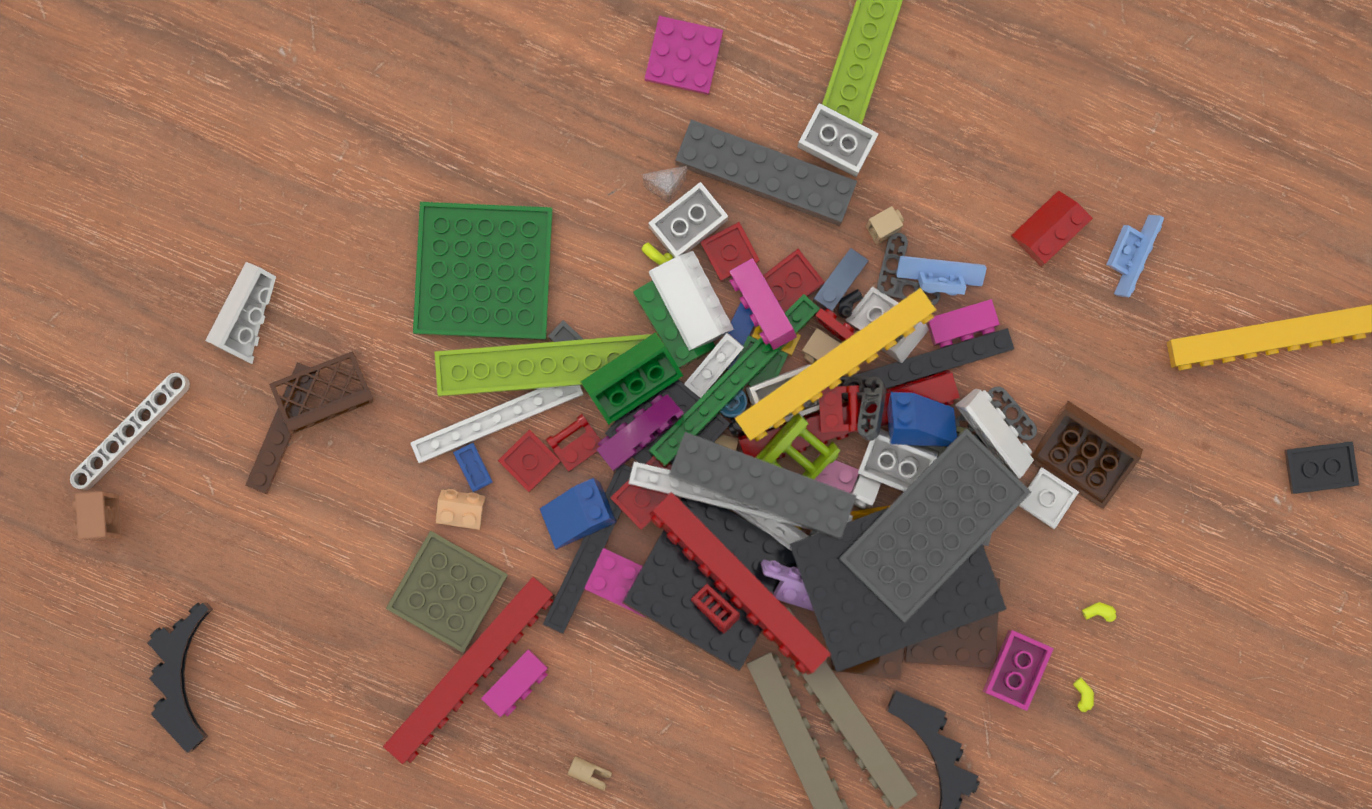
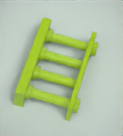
[755,413,840,479]

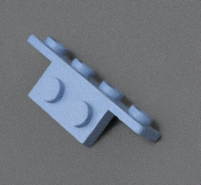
[1106,215,1164,298]
[896,256,987,295]

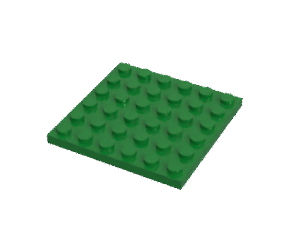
[413,202,553,340]

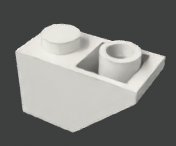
[851,474,881,509]

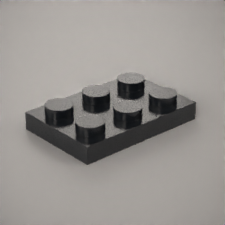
[1285,441,1359,494]

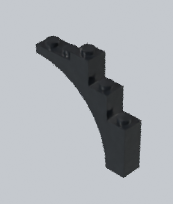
[147,602,213,753]
[886,690,980,809]

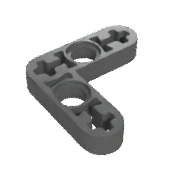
[877,233,940,306]
[838,377,886,441]
[955,386,1037,441]

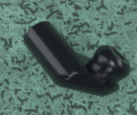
[838,289,863,318]

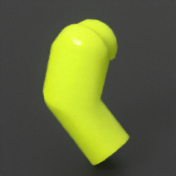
[642,243,673,265]
[1082,602,1116,622]
[1073,677,1094,712]

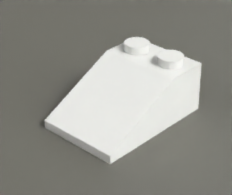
[845,286,929,364]

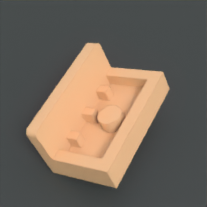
[436,489,485,530]

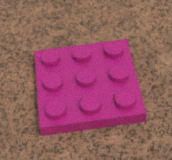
[645,16,723,95]

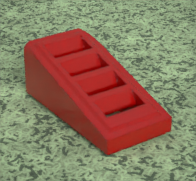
[691,584,740,634]

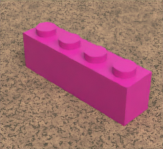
[729,258,797,350]

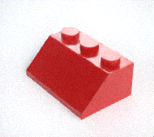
[1011,191,1093,267]

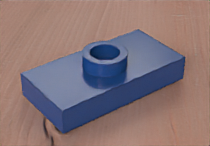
[453,443,493,492]

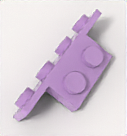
[761,559,814,611]

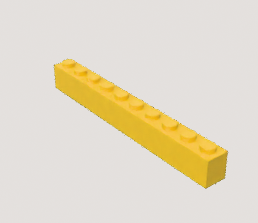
[735,288,936,442]
[1167,305,1372,371]

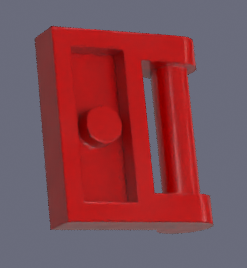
[819,385,859,433]
[546,414,601,472]

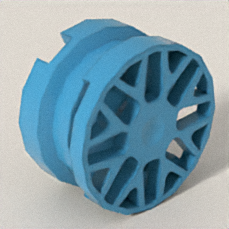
[720,390,747,418]

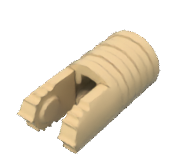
[567,756,612,791]

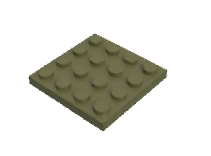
[386,531,508,653]

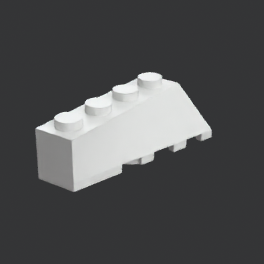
[205,262,276,364]

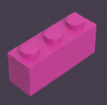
[927,299,1000,348]
[481,649,548,717]

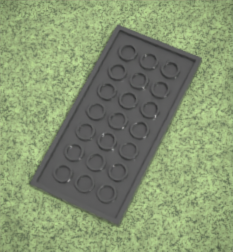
[839,428,1032,623]

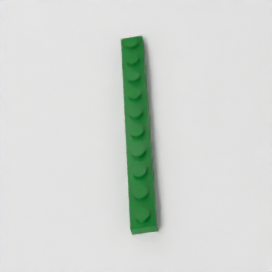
[649,294,820,467]

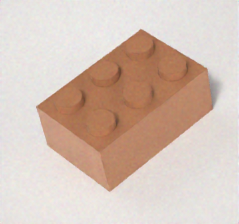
[72,491,121,541]

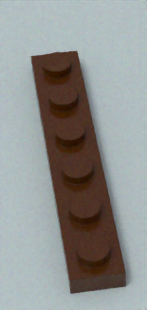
[245,362,317,494]

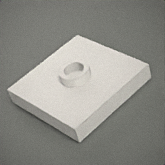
[1019,467,1079,529]

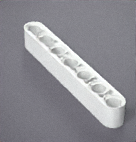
[70,373,190,490]

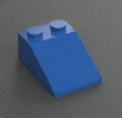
[887,392,957,446]
[540,478,616,550]

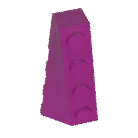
[596,394,684,472]

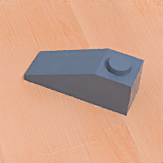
[813,248,869,312]

